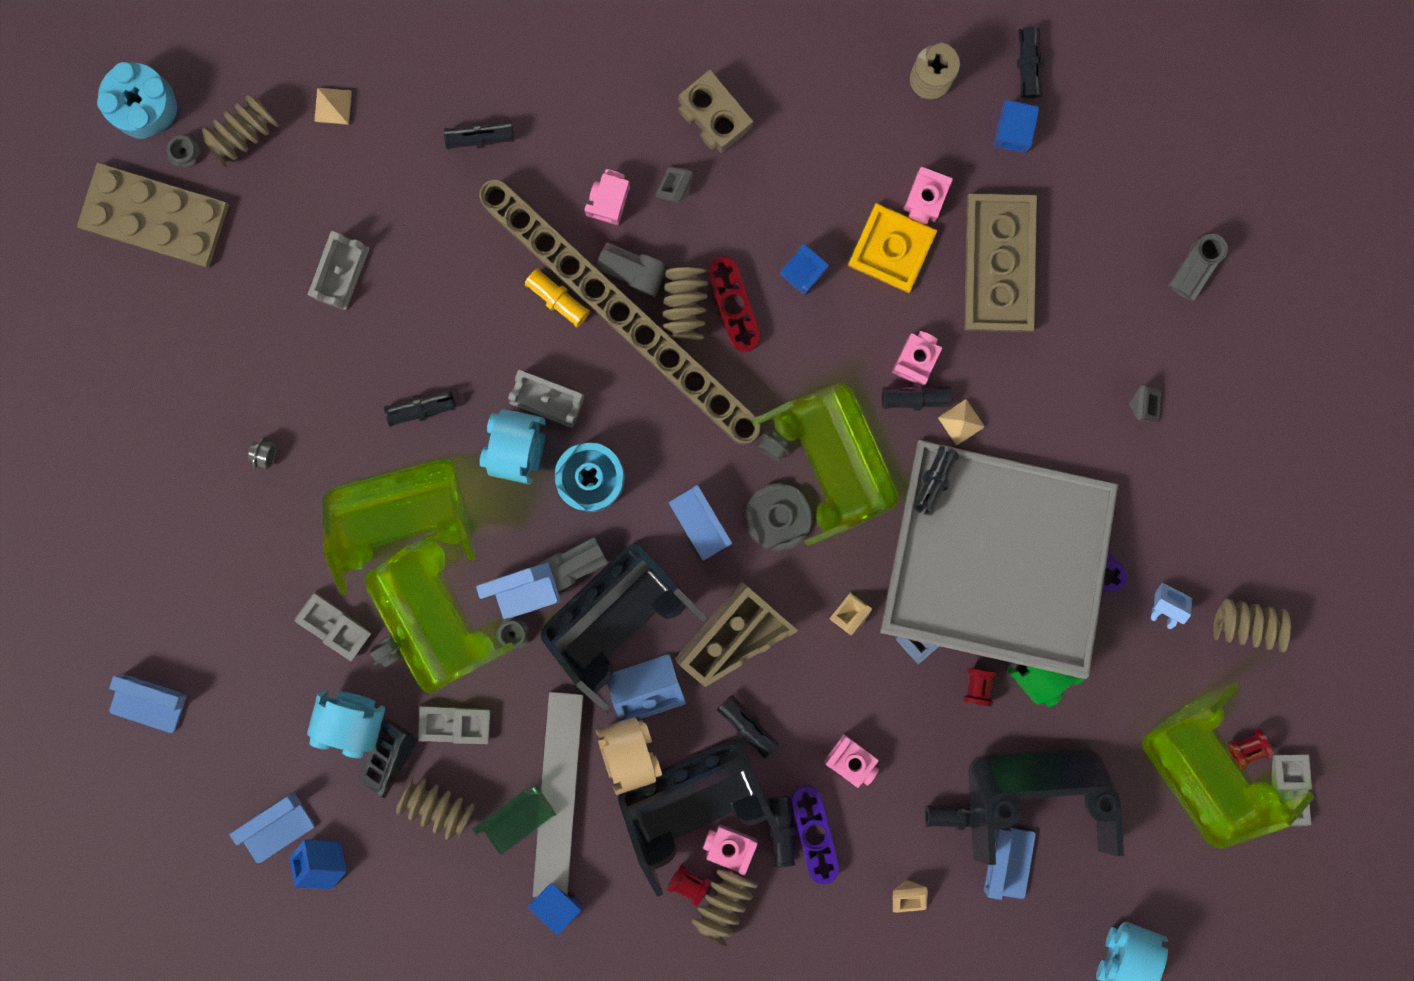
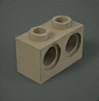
[678,70,753,154]

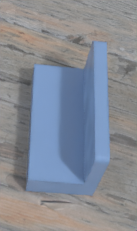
[668,485,732,561]
[476,562,560,619]
[607,654,686,721]
[109,674,187,733]
[229,793,315,863]
[984,827,1035,900]

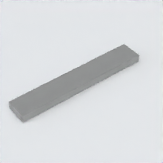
[533,691,584,897]

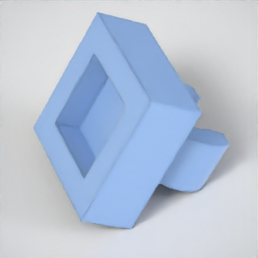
[1151,583,1192,629]

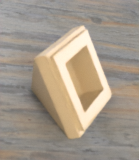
[315,88,352,125]
[938,399,985,446]
[830,592,872,635]
[892,880,928,913]

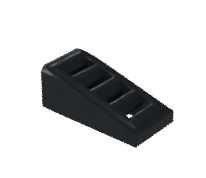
[359,719,419,798]

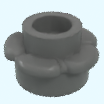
[166,134,200,168]
[758,432,790,462]
[248,437,277,469]
[495,617,529,651]
[369,636,401,667]

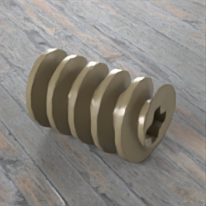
[910,42,960,100]
[202,95,279,167]
[662,267,708,340]
[1213,599,1291,653]
[396,777,475,840]
[691,869,759,946]

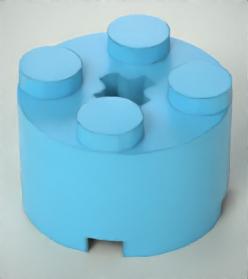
[97,62,177,139]
[480,409,546,484]
[555,443,625,512]
[307,690,385,758]
[1096,922,1168,981]

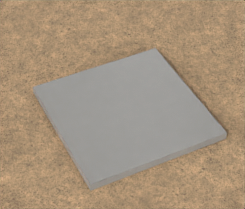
[880,440,1118,679]

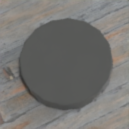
[745,483,813,551]

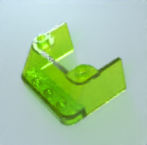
[751,383,898,547]
[322,459,475,595]
[365,526,515,693]
[1142,682,1315,849]

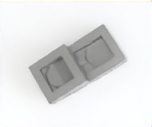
[294,592,371,661]
[417,706,490,744]
[1272,755,1312,827]

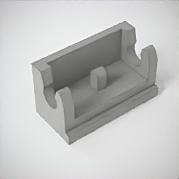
[307,231,369,311]
[508,370,584,428]

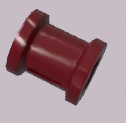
[963,667,998,706]
[1228,729,1273,770]
[666,864,711,907]

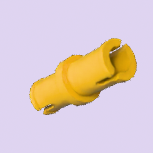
[525,268,590,328]

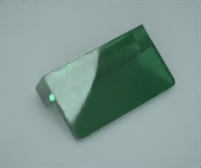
[472,787,557,855]

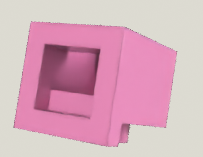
[903,167,953,224]
[584,169,630,226]
[892,331,942,387]
[824,734,879,788]
[703,824,758,876]

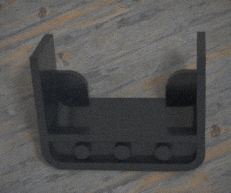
[541,544,708,714]
[618,740,784,897]
[968,749,1124,865]

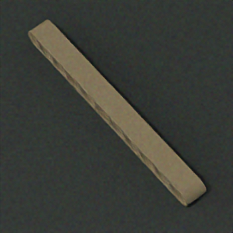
[479,180,760,445]

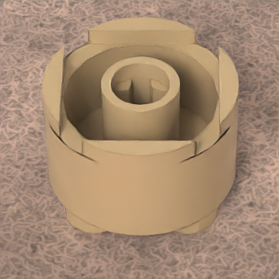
[595,717,662,795]

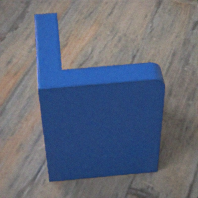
[993,100,1039,153]
[779,244,829,296]
[289,840,347,889]
[528,882,583,936]

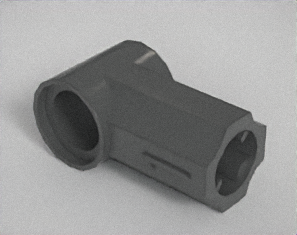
[1167,234,1228,301]
[596,242,669,298]
[536,537,608,592]

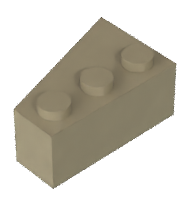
[675,581,798,687]

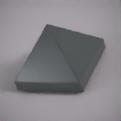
[656,166,692,203]
[1129,386,1162,423]

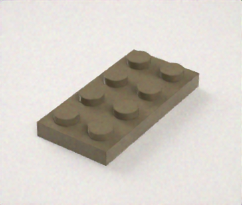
[77,163,229,268]
[964,194,1037,332]

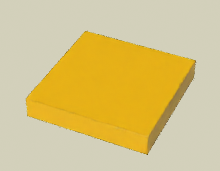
[848,203,938,293]

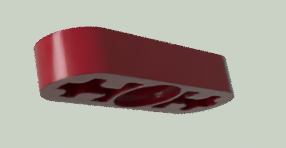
[708,257,760,353]

